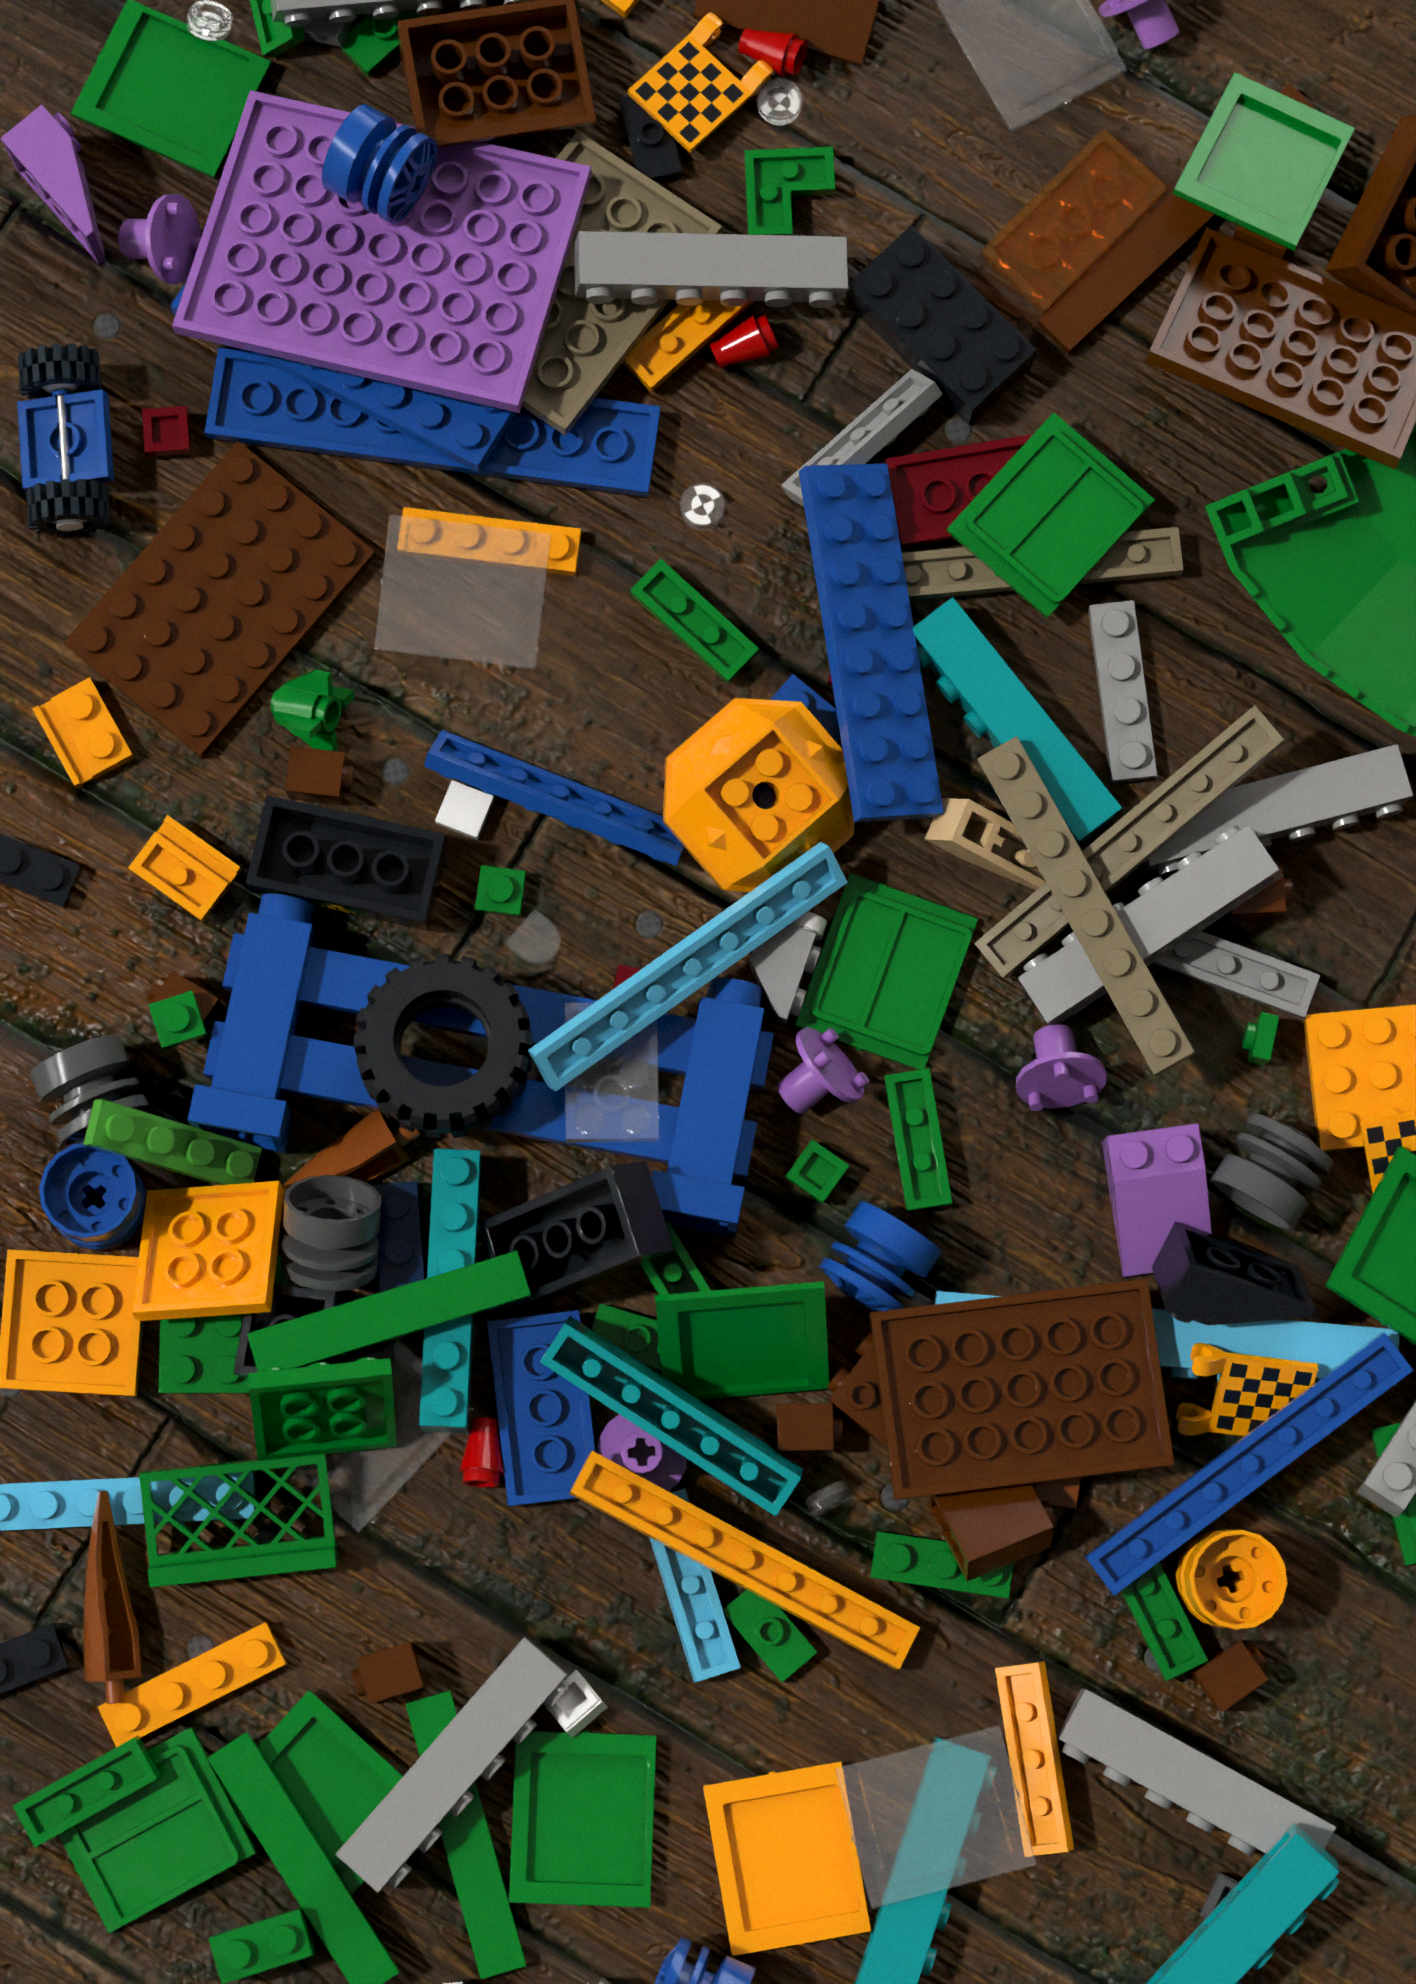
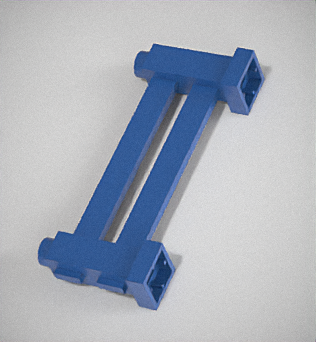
[187,893,774,1238]

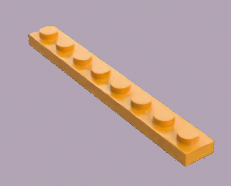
[568,1451,920,1670]

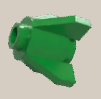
[271,669,355,751]

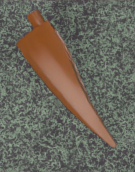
[281,1110,421,1221]
[83,1491,142,1704]

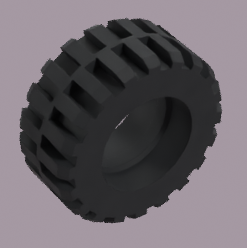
[354,954,533,1139]

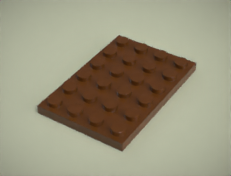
[1145,227,1416,469]
[63,441,376,759]
[869,1279,1174,1501]

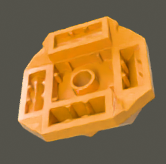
[663,698,855,893]

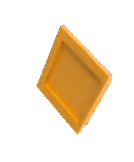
[703,1761,871,1956]

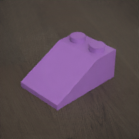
[0,105,106,265]
[1102,1123,1212,1278]

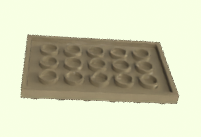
[522,131,722,436]

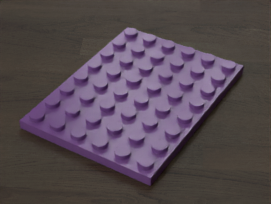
[172,90,592,413]

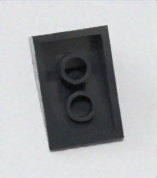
[1152,1222,1316,1325]

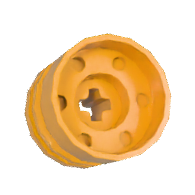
[1174,1529,1287,1630]

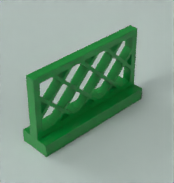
[139,1452,339,1588]

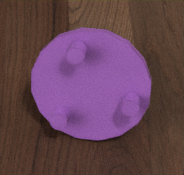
[1099,0,1179,49]
[118,194,201,284]
[1016,1024,1107,1111]
[777,1027,869,1115]
[597,1414,688,1492]

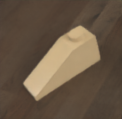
[925,798,1046,890]

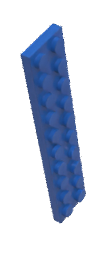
[205,347,661,497]

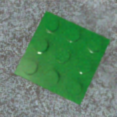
[158,1255,301,1394]
[248,1357,397,1459]

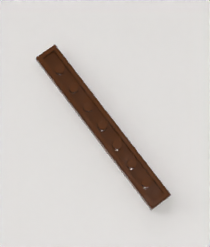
[1037,84,1318,355]

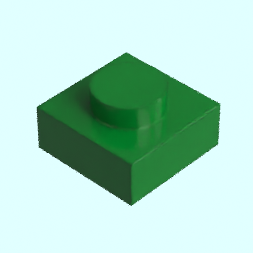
[475,865,527,918]
[148,990,208,1050]
[1242,1012,1279,1066]
[785,1139,849,1204]

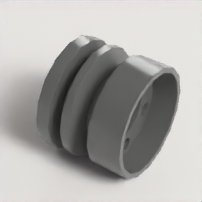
[29,1034,150,1146]
[1210,1113,1334,1231]
[281,1175,382,1292]

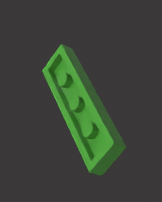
[83,1099,262,1185]

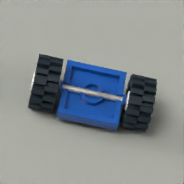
[17,343,114,536]

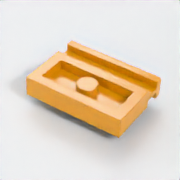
[32,677,134,789]
[128,815,242,923]

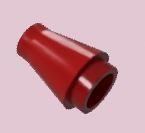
[738,28,807,77]
[710,315,779,369]
[459,1417,504,1488]

